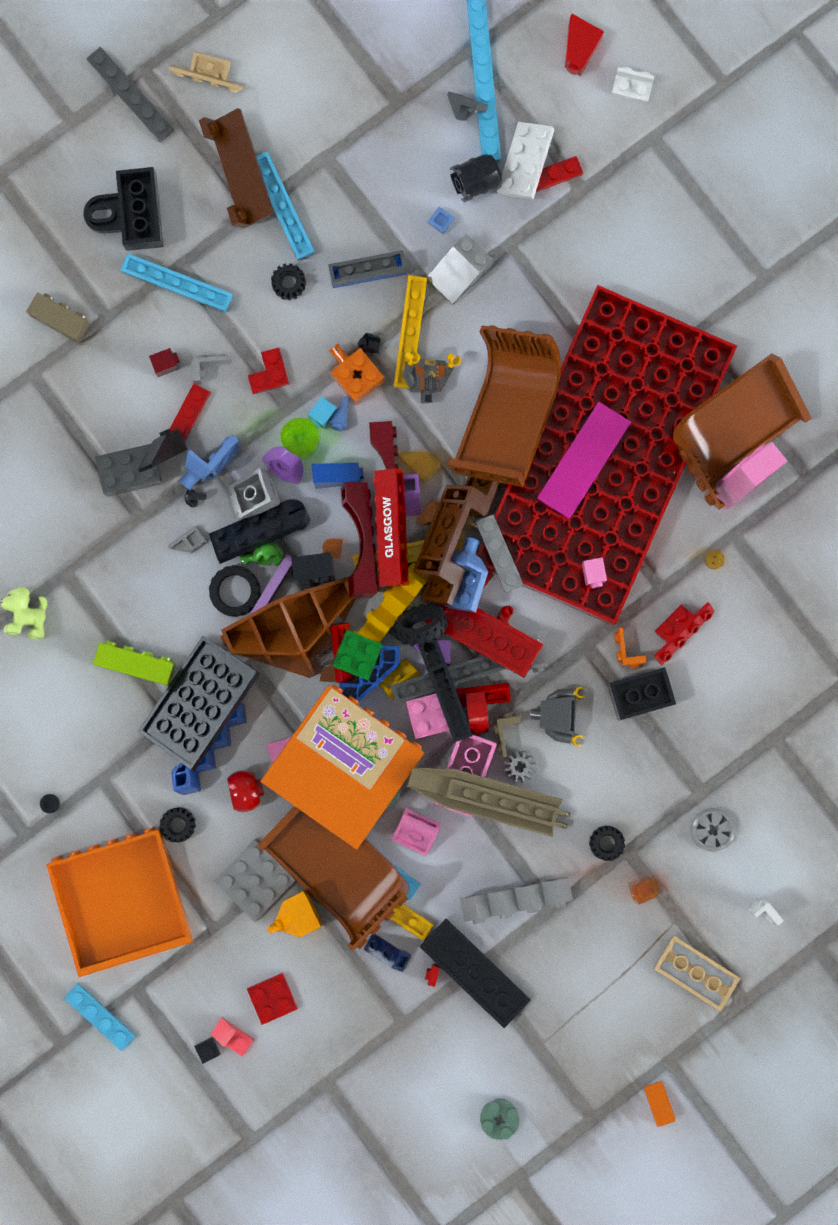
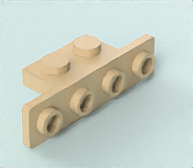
[169,51,245,92]

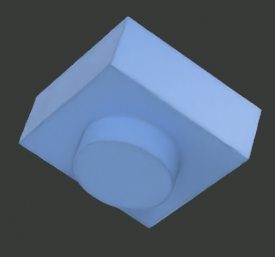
[428,207,454,234]

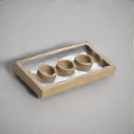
[653,935,741,1012]

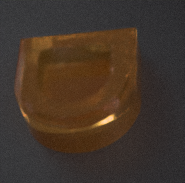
[322,538,343,559]

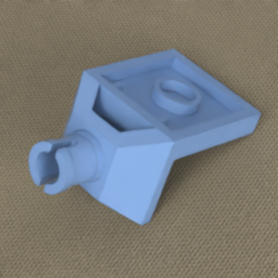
[179,434,242,490]
[445,537,488,612]

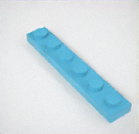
[256,151,315,261]
[120,253,233,313]

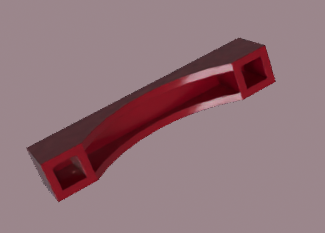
[369,421,399,535]
[340,482,379,598]

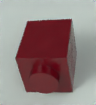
[149,348,180,377]

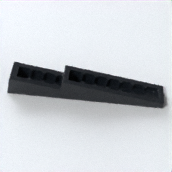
[417,638,473,743]

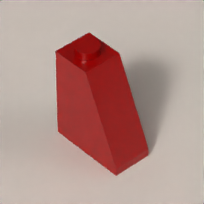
[564,14,604,76]

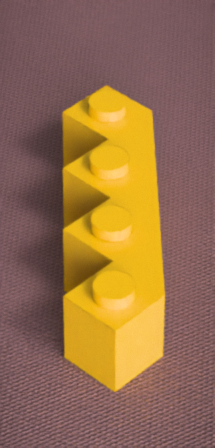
[354,562,428,643]

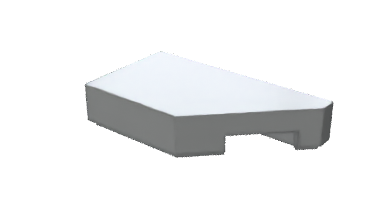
[168,526,208,553]

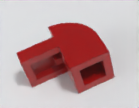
[465,691,489,734]

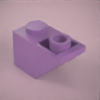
[404,474,421,516]

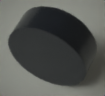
[40,794,60,813]

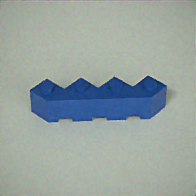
[339,645,399,702]
[171,703,247,796]

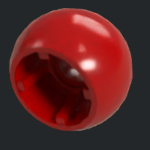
[227,770,264,812]

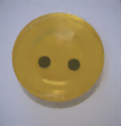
[704,550,724,570]

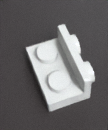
[611,67,655,104]
[748,899,784,926]

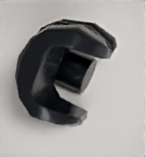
[357,333,381,354]

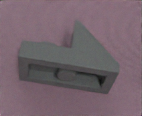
[447,91,488,121]

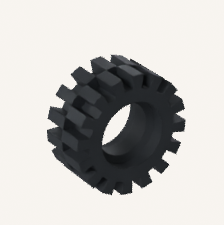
[271,263,306,300]
[159,807,196,843]
[589,826,625,861]

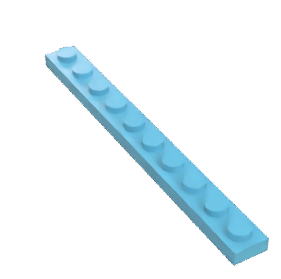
[467,0,501,162]

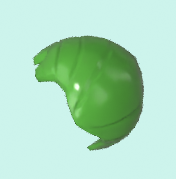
[240,542,284,566]

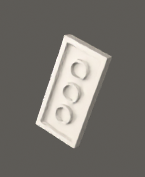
[497,122,554,200]

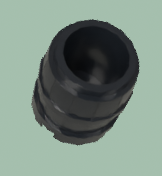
[450,154,502,203]

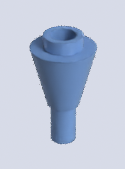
[329,396,351,432]

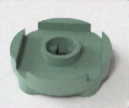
[480,1099,519,1140]

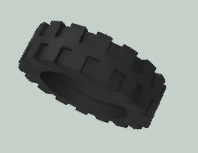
[209,565,261,617]
[395,603,448,646]

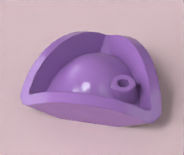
[262,446,303,484]

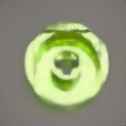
[281,418,320,459]

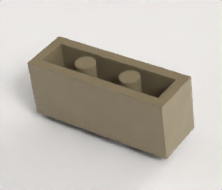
[26,292,90,344]

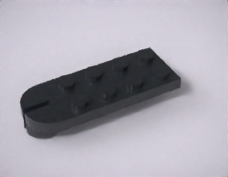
[209,499,310,564]

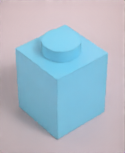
[308,397,337,429]

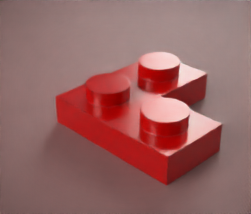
[248,347,290,395]

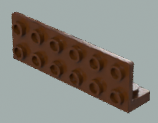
[199,108,274,228]

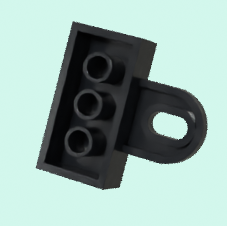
[83,167,164,251]

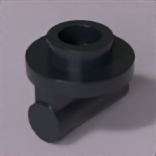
[184,489,207,508]

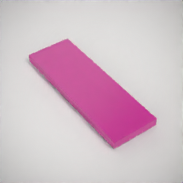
[537,402,631,519]

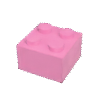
[406,694,449,739]

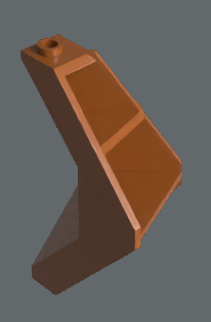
[220,576,356,678]

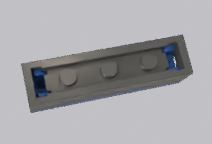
[328,250,407,289]

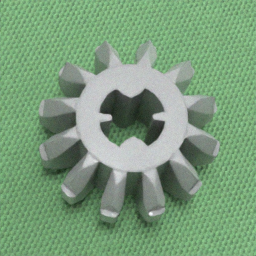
[503,751,536,783]

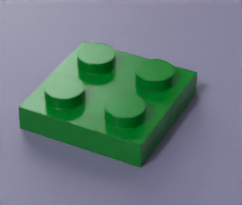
[331,630,383,680]

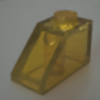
[398,452,441,484]

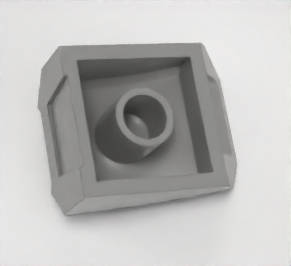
[229,468,280,520]

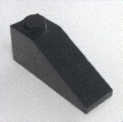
[138,429,188,473]

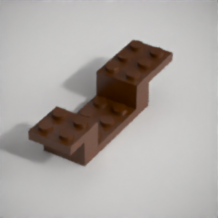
[413,476,499,606]

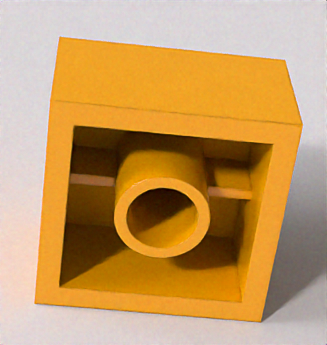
[267,889,323,938]

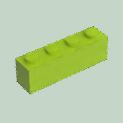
[93,640,176,686]

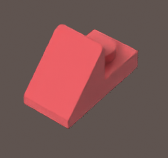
[211,1017,254,1056]

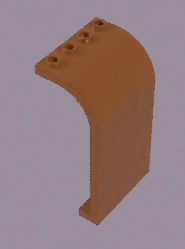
[447,325,561,487]
[673,354,812,510]
[257,806,410,951]

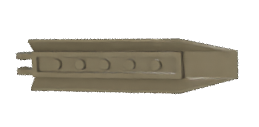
[407,767,571,837]

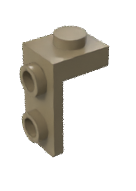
[493,713,521,758]

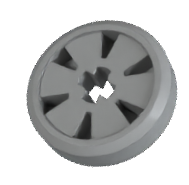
[691,809,735,852]

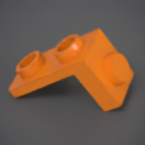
[614,627,646,669]

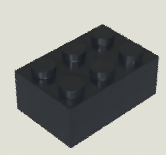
[291,552,336,589]
[607,667,676,721]

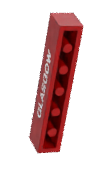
[373,468,409,587]

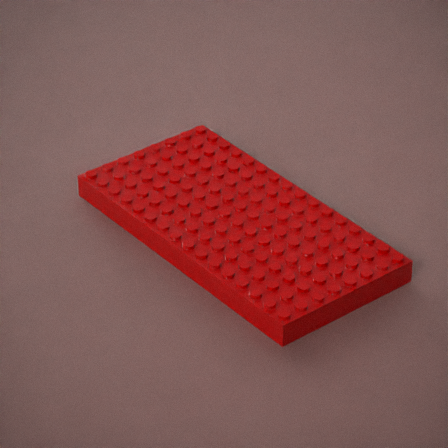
[477,285,737,626]

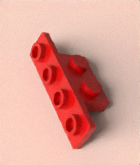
[654,602,714,665]

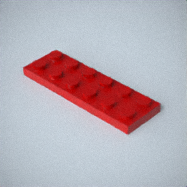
[425,603,544,678]

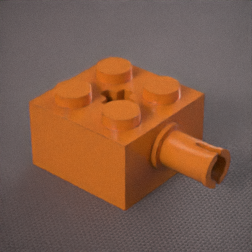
[329,344,385,405]

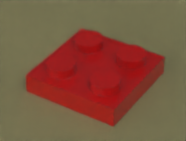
[247,972,298,1025]

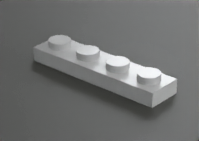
[475,515,524,593]

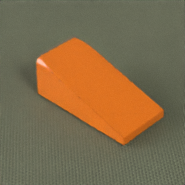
[643,1081,676,1127]

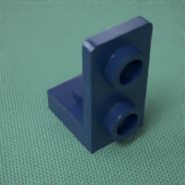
[364,934,412,972]

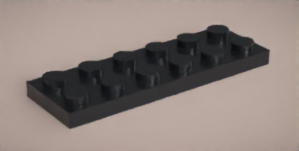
[419,918,531,1028]

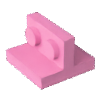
[391,808,441,856]

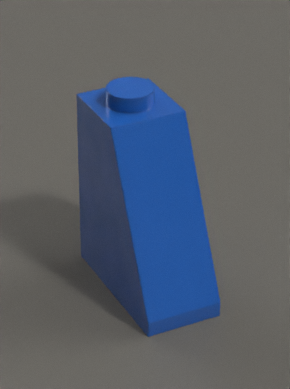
[311,463,364,489]

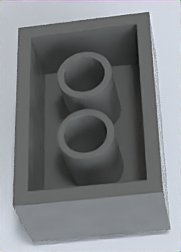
[95,444,163,497]

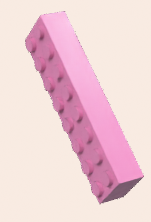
[715,442,788,510]

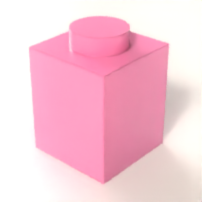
[582,558,607,588]

